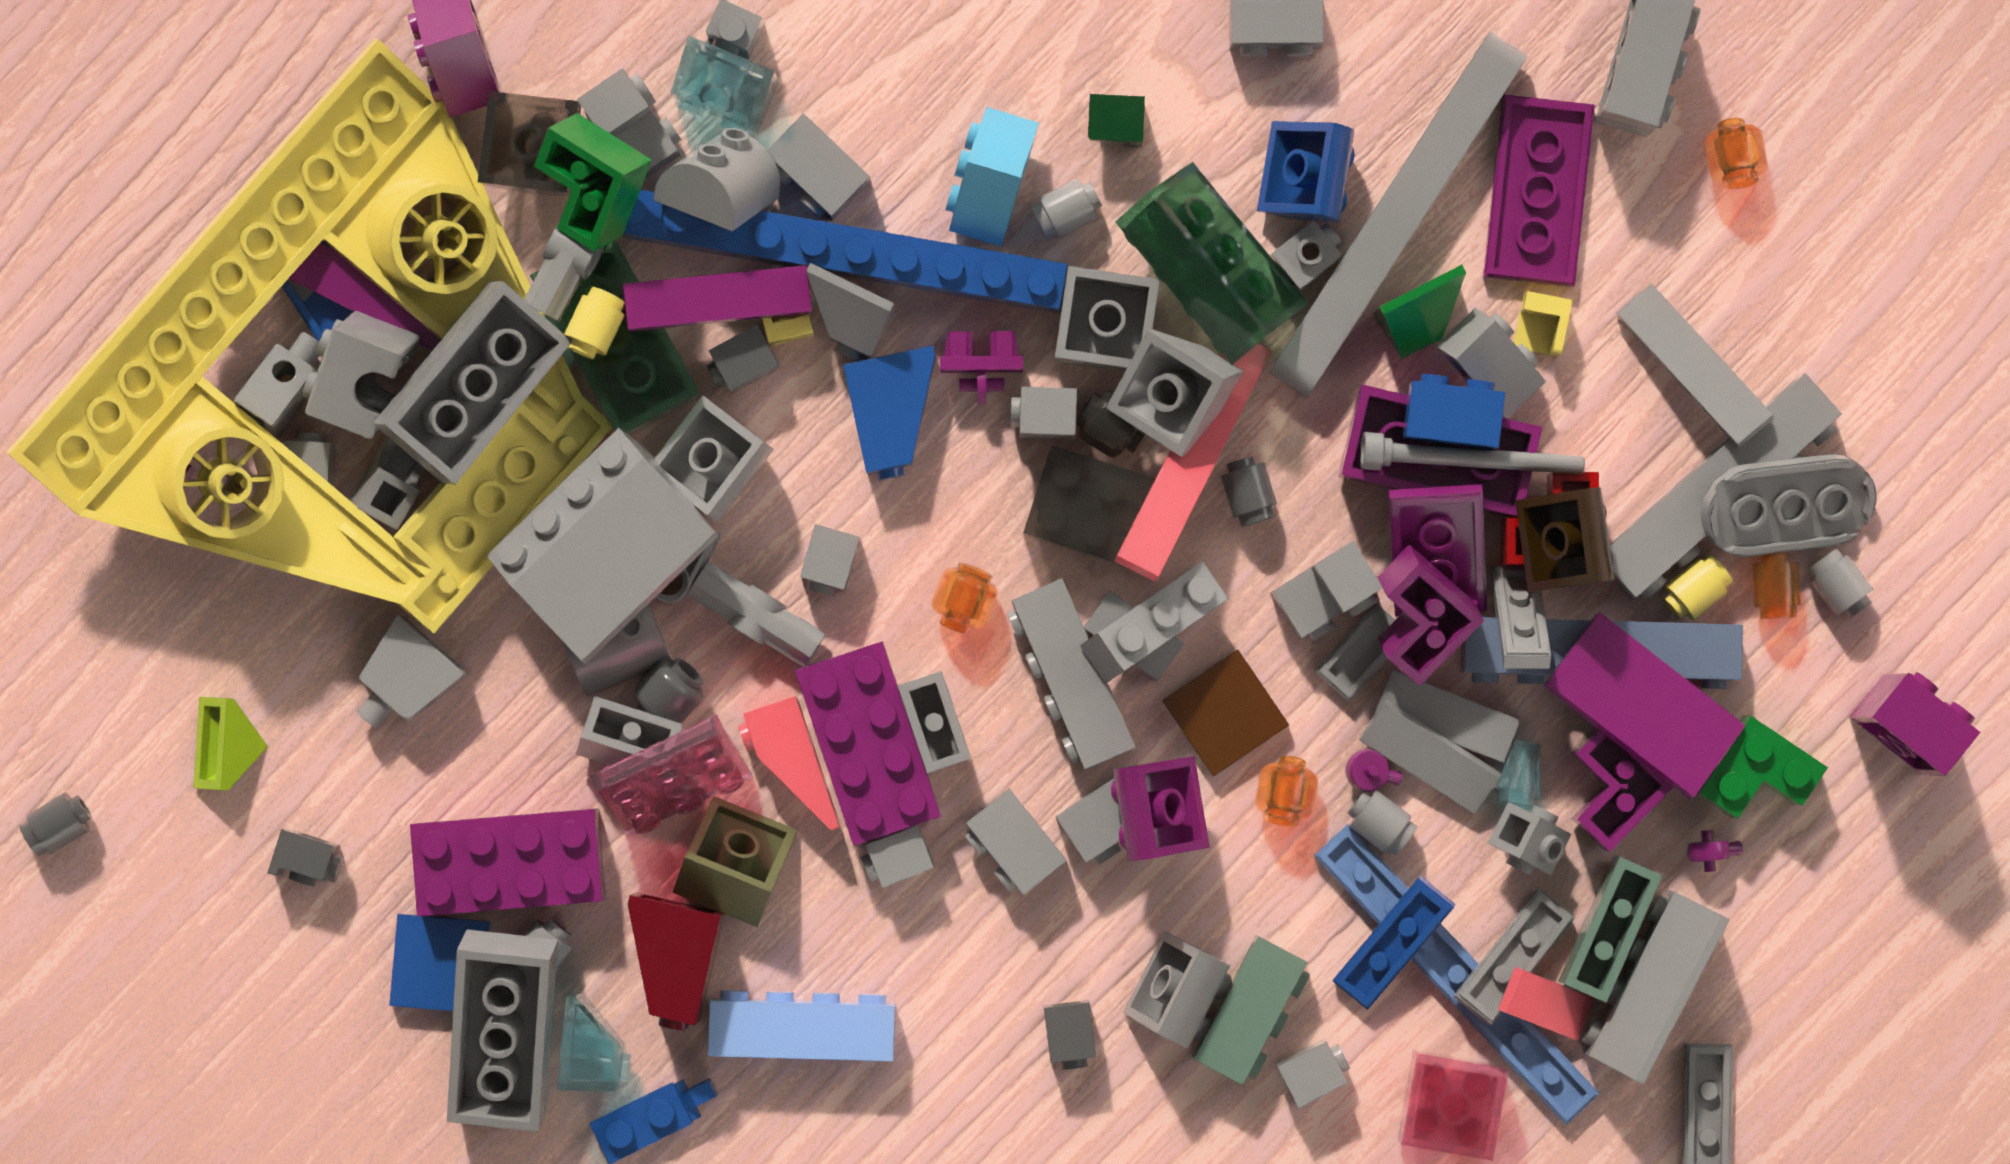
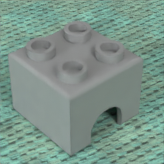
[302,311,420,439]

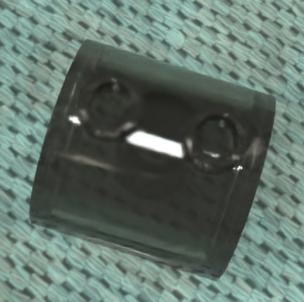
[477,91,582,196]

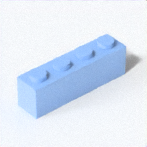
[708,990,896,1061]

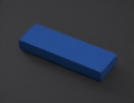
[1332,875,1456,1010]

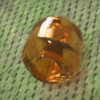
[1704,118,1768,190]
[931,562,998,634]
[1255,756,1319,827]

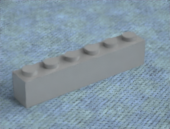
[1609,373,1842,599]

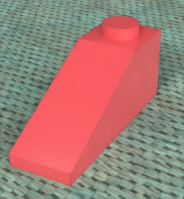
[738,696,841,830]

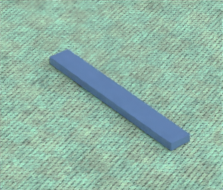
[1314,824,1600,1125]

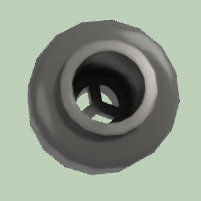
[635,658,703,724]

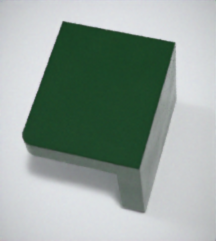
[1088,94,1145,147]

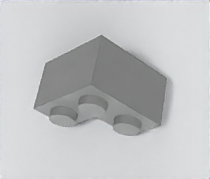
[577,68,682,179]
[1270,541,1383,641]

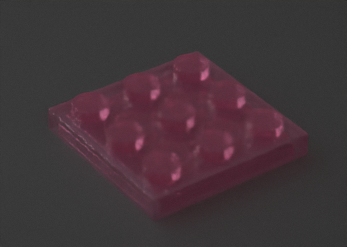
[590,715,753,836]

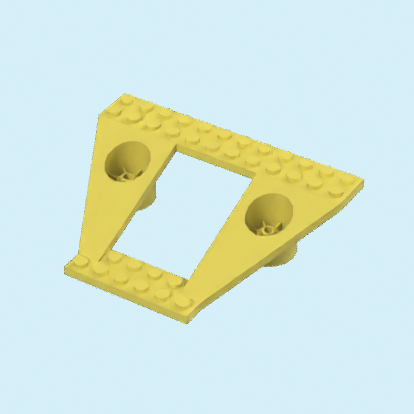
[6,39,613,634]

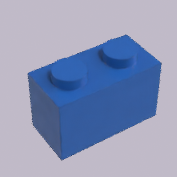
[1402,374,1505,450]

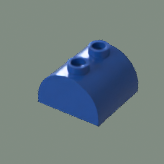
[1257,121,1355,223]

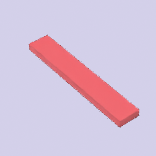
[1114,330,1272,582]

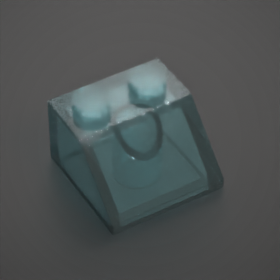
[671,36,779,133]

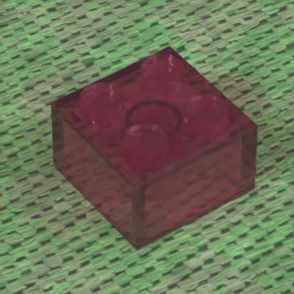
[1397,1050,1509,1161]

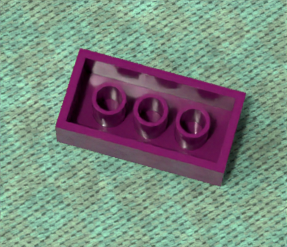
[1338,384,1543,518]
[795,641,942,846]
[410,808,606,916]

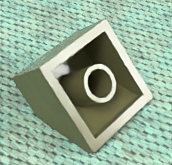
[672,796,798,927]

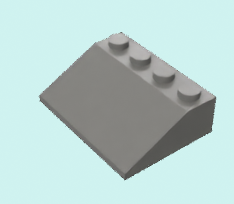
[486,428,719,664]

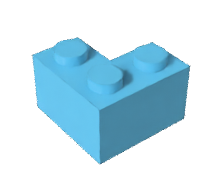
[945,107,1039,247]

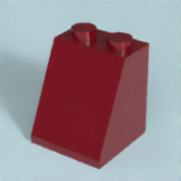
[628,892,725,1031]

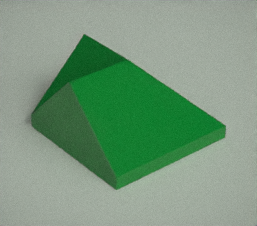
[1373,264,1466,359]

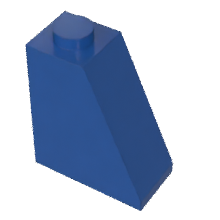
[843,345,936,481]

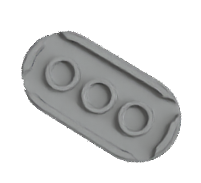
[1701,454,1877,557]

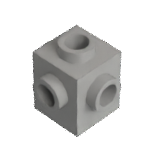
[1488,802,1571,875]

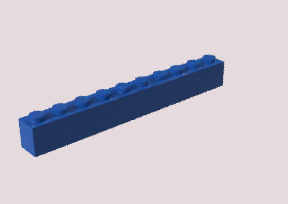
[621,190,1068,314]

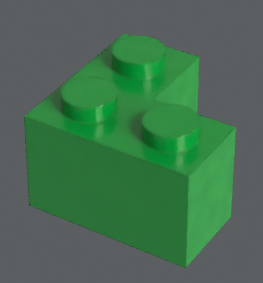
[534,113,652,252]
[1696,716,1828,818]

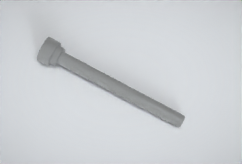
[1360,432,1585,474]

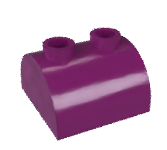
[1111,756,1210,862]

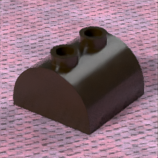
[1515,487,1614,592]

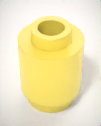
[564,287,625,359]
[1663,554,1733,621]

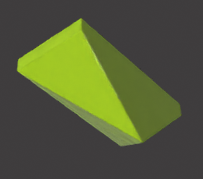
[193,696,268,791]

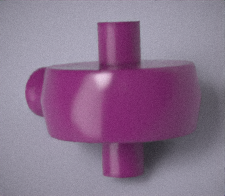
[1345,749,1402,792]
[1687,830,1743,872]

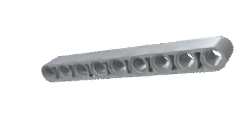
[1269,31,1528,397]

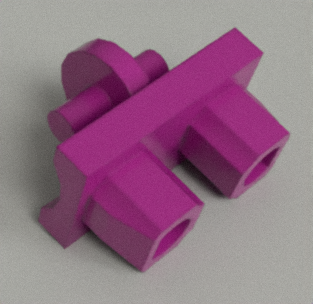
[940,331,1023,405]

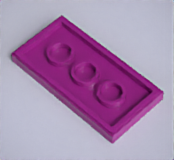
[1482,94,1595,287]
[1543,612,1746,800]

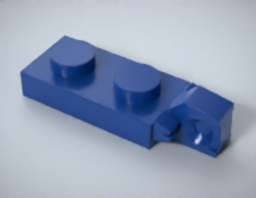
[589,1079,718,1164]

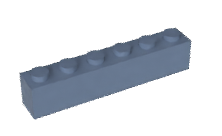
[1461,617,1743,689]

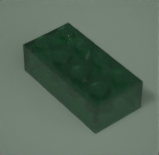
[1115,162,1309,365]
[530,240,702,436]

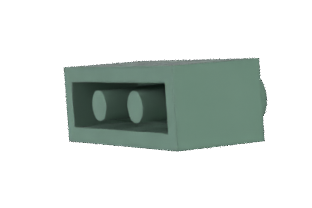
[1558,855,1663,1003]
[1192,935,1310,1085]

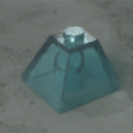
[557,991,631,1091]

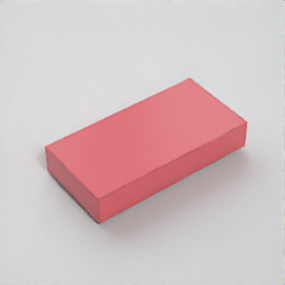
[1498,967,1594,1041]

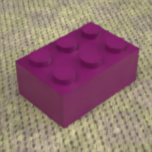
[1850,672,1981,776]

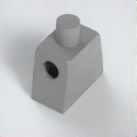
[234,332,319,440]
[356,615,469,729]

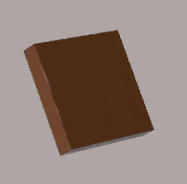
[1162,649,1289,777]

